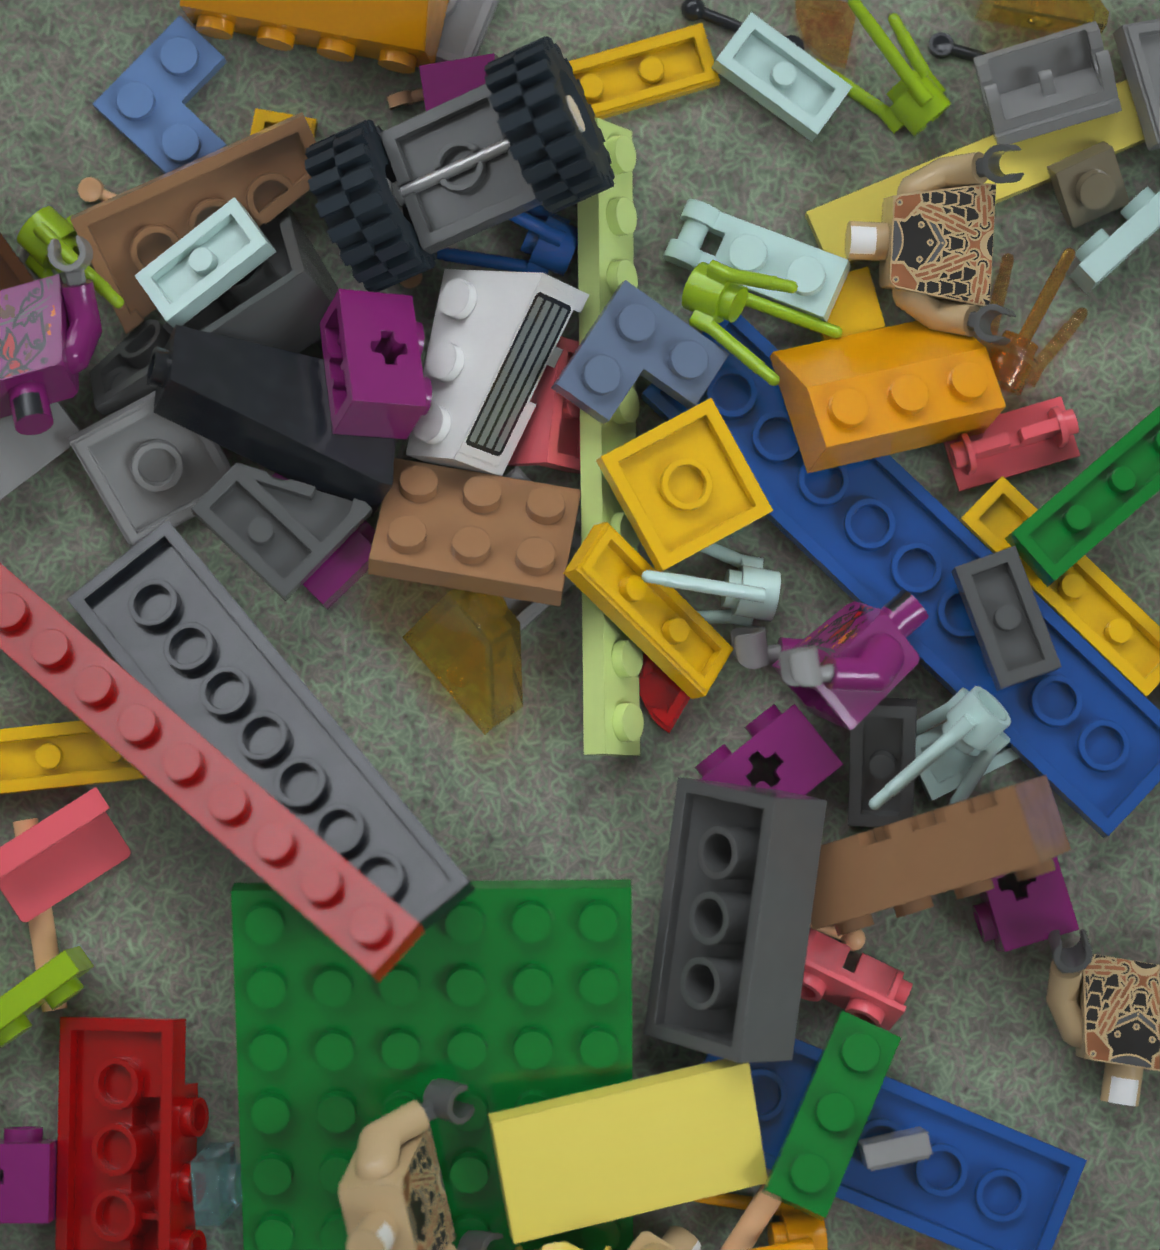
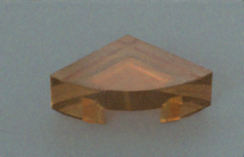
[794,0,856,68]

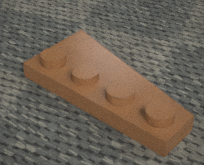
[70,112,316,334]

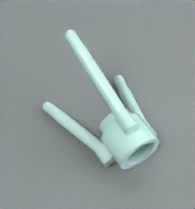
[641,543,781,626]
[868,686,1011,810]

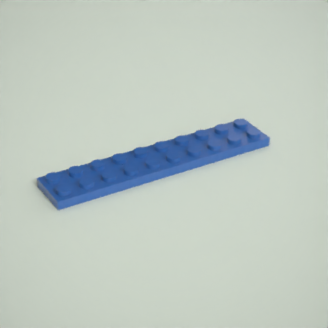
[641,314,1160,838]

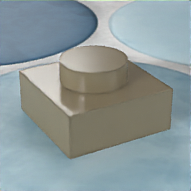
[1047,141,1130,229]

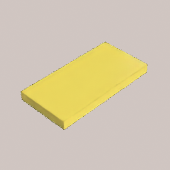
[488,1059,768,1244]

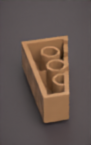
[811,775,1071,936]

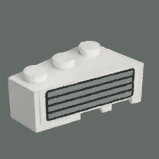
[406,269,589,476]

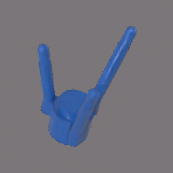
[437,205,578,276]

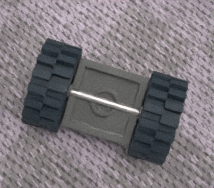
[305,36,615,292]

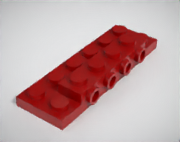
[55,1016,209,1250]

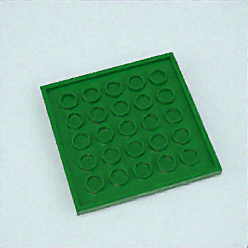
[231,879,633,1250]

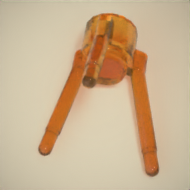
[980,248,1088,396]

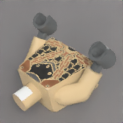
[845,144,1024,346]
[1046,929,1160,1107]
[339,1078,503,1250]

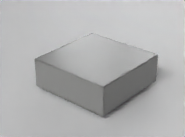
[857,1126,933,1171]

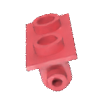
[943,396,1080,492]
[801,927,913,1031]

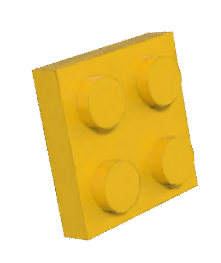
[596,398,773,572]

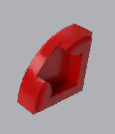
[639,653,690,734]

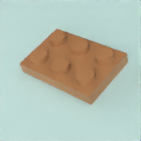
[368,458,581,607]

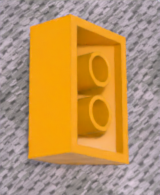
[770,321,1006,474]

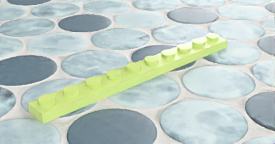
[577,118,644,756]

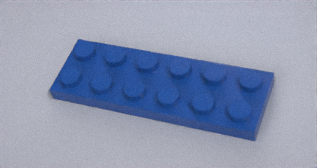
[702,1038,1087,1250]

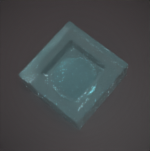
[190,1142,243,1226]

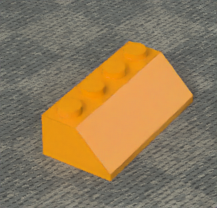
[180,0,449,73]

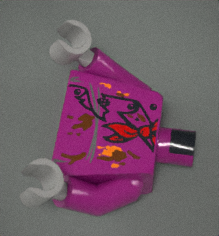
[0,235,102,435]
[731,589,929,731]

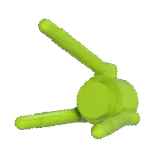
[816,0,952,137]
[16,206,124,308]
[682,260,842,386]

